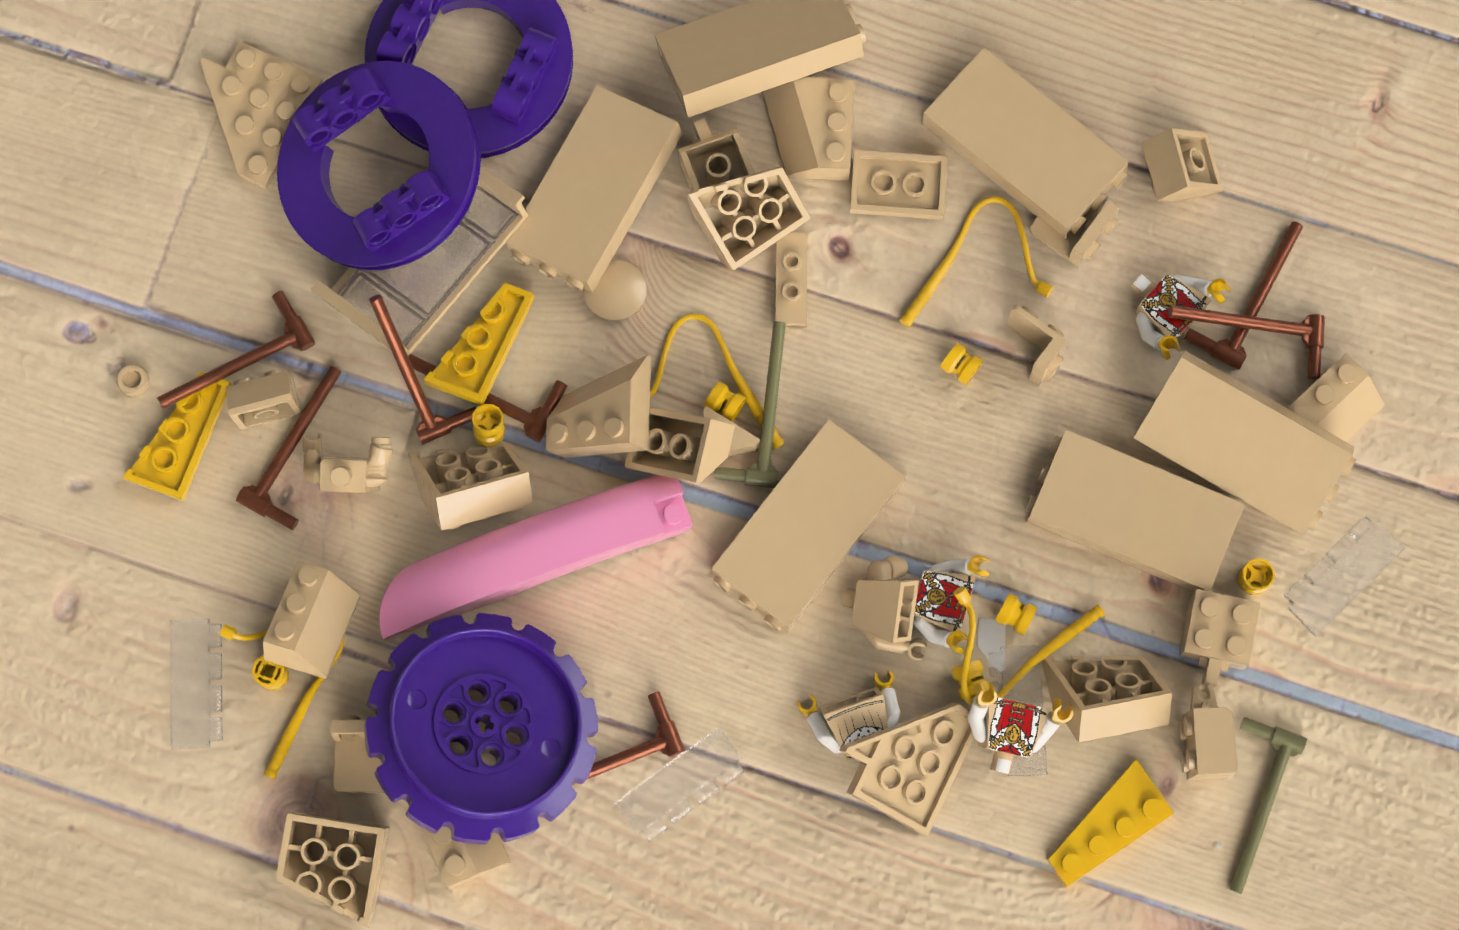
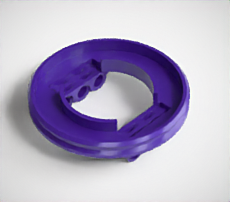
[365,0,573,158]
[277,61,481,270]

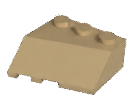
[762,77,855,181]
[687,166,811,271]
[546,355,651,458]
[408,443,533,531]
[1042,655,1172,742]
[276,811,390,928]

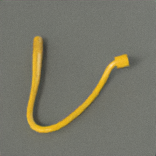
[899,196,1054,328]
[650,313,786,450]
[954,586,1105,706]
[220,624,345,780]

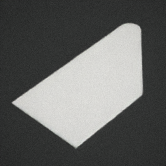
[978,618,1006,672]

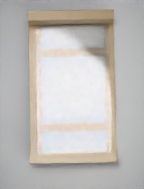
[310,166,529,356]

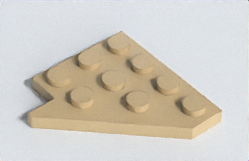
[200,41,323,189]
[839,703,974,836]

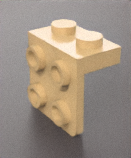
[1029,200,1119,267]
[1007,305,1067,386]
[330,715,385,793]

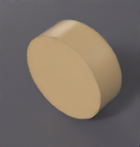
[116,364,150,397]

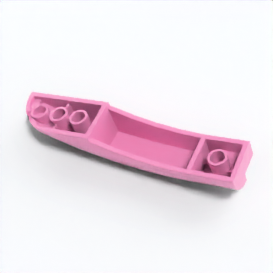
[379,474,693,640]

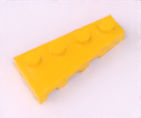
[423,283,535,405]
[122,371,232,502]
[1047,759,1174,887]

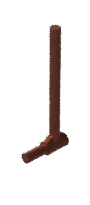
[1184,221,1303,370]
[157,291,315,409]
[369,294,476,445]
[1168,305,1325,379]
[408,354,568,443]
[236,366,342,530]
[572,691,685,785]

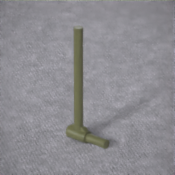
[714,321,786,488]
[1229,717,1307,894]

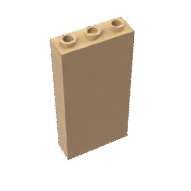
[655,0,866,118]
[922,47,1129,239]
[506,85,683,293]
[1134,351,1356,535]
[711,419,906,632]
[1024,429,1245,592]

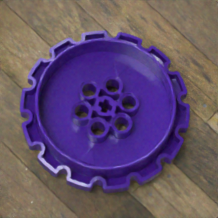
[364,613,598,844]

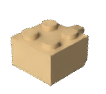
[678,118,755,191]
[1179,589,1261,687]
[1178,685,1238,780]

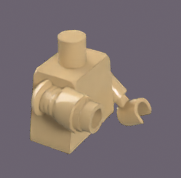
[303,433,393,493]
[842,555,927,661]

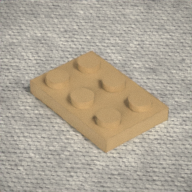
[850,150,948,220]

